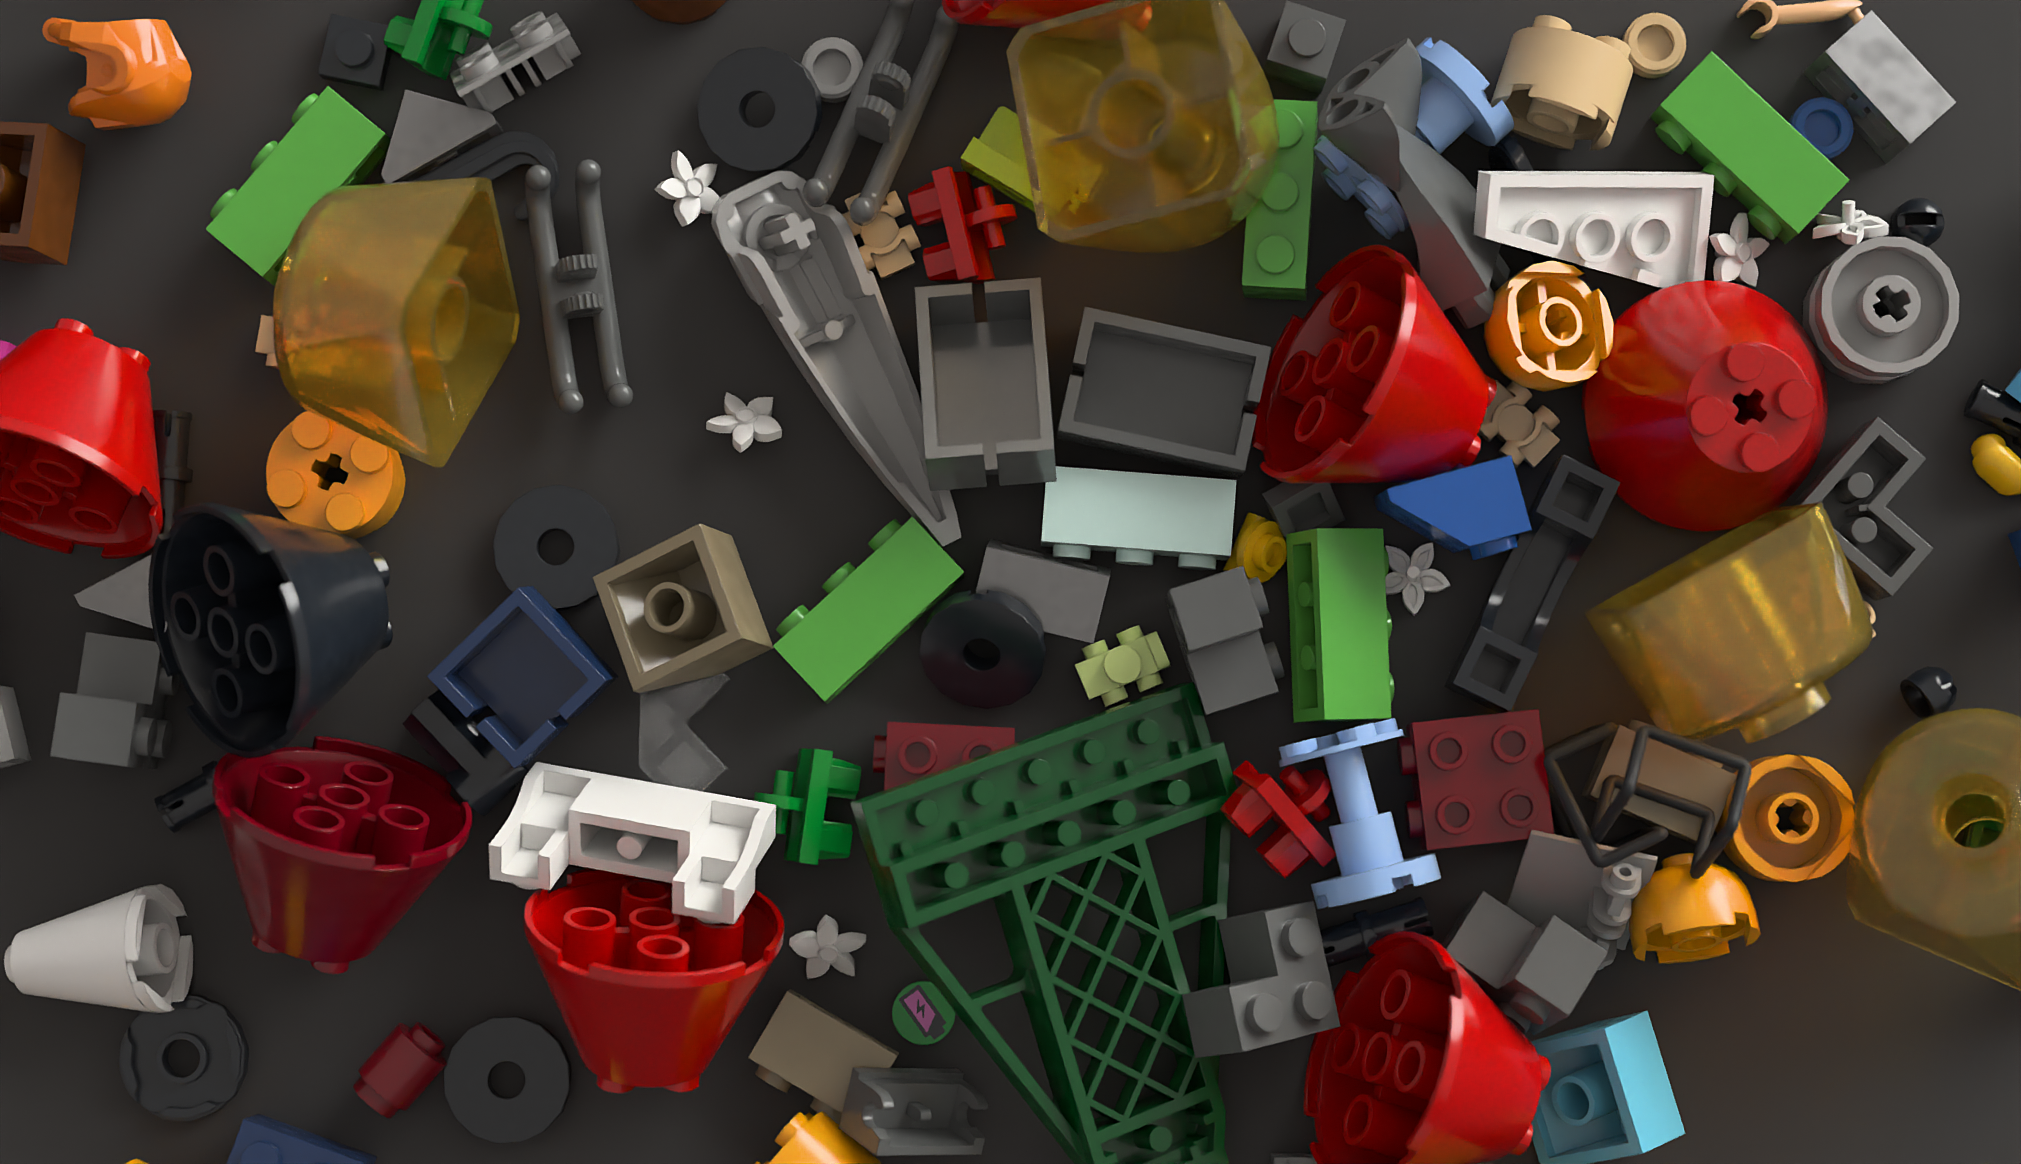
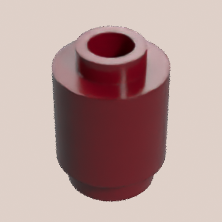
[353,1022,447,1119]

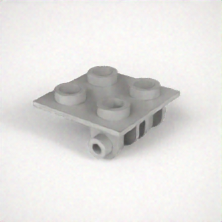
[450,11,581,113]
[1506,830,1657,970]

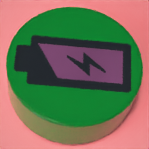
[892,981,956,1045]

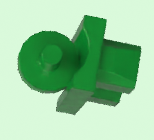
[383,0,494,81]
[753,748,861,865]

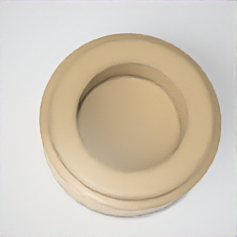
[1622,13,1686,79]

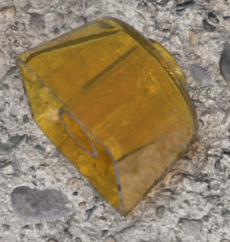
[1006,0,1280,253]
[273,177,520,467]
[1585,502,1873,743]
[1846,708,2021,991]

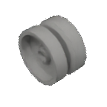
[1803,236,1959,384]

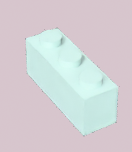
[1041,466,1236,570]

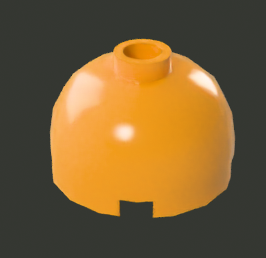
[1484,260,1614,392]
[1629,853,1761,964]

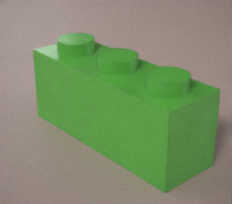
[1650,51,1850,244]
[206,86,391,286]
[1242,98,1318,301]
[773,517,965,704]
[1286,528,1395,723]

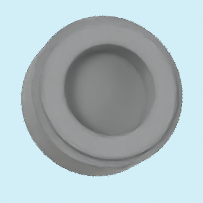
[802,37,863,103]

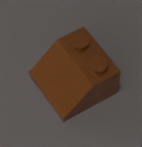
[0,121,86,265]

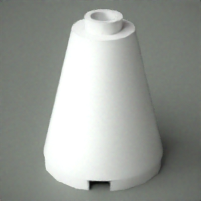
[4,884,193,1013]

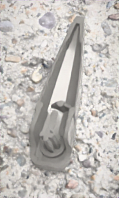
[711,171,961,547]

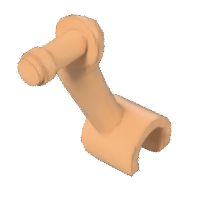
[1736,0,1864,39]

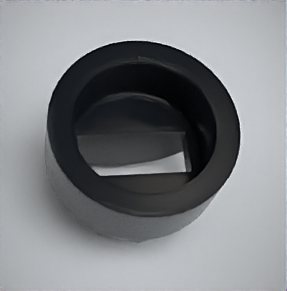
[1890,198,1945,247]
[1900,666,1957,722]

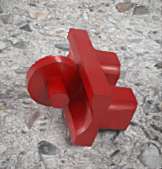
[908,166,1018,285]
[1220,760,1336,879]

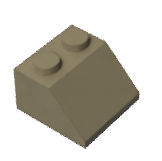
[593,523,774,693]

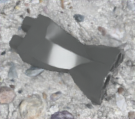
[1318,37,1510,329]

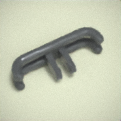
[803,0,959,226]
[525,159,633,415]

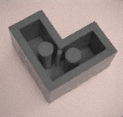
[1780,417,1934,601]
[1164,566,1285,717]
[50,632,181,770]
[1441,891,1608,1035]
[1182,901,1340,1058]

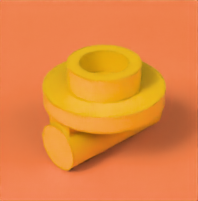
[1223,512,1287,582]

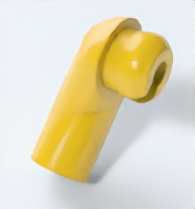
[1971,434,2021,496]

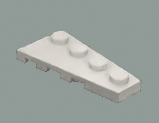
[1473,171,1714,288]

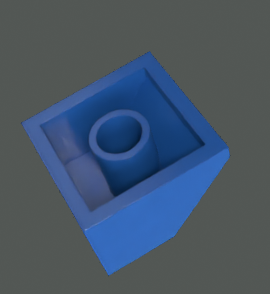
[1373,455,1532,560]

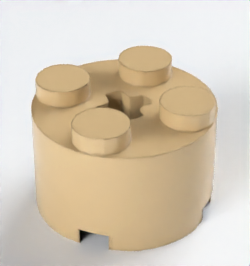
[1490,15,1633,151]

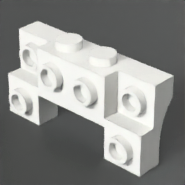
[489,762,776,924]

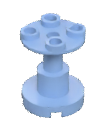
[1313,37,1514,239]
[1279,718,1441,909]

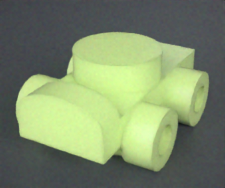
[1075,625,1171,707]

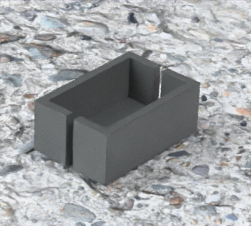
[915,277,1057,491]
[1057,307,1271,478]

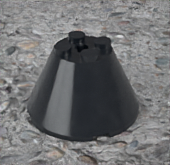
[148,502,393,758]

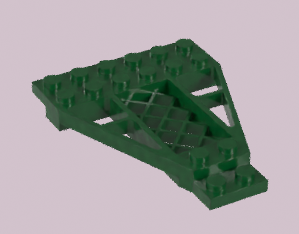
[851,682,1237,1164]

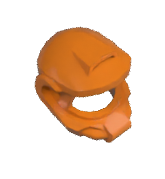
[42,18,192,130]

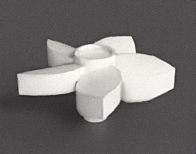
[655,150,719,227]
[1813,200,1889,245]
[1709,213,1770,287]
[706,392,782,453]
[1385,542,1450,616]
[789,915,866,979]

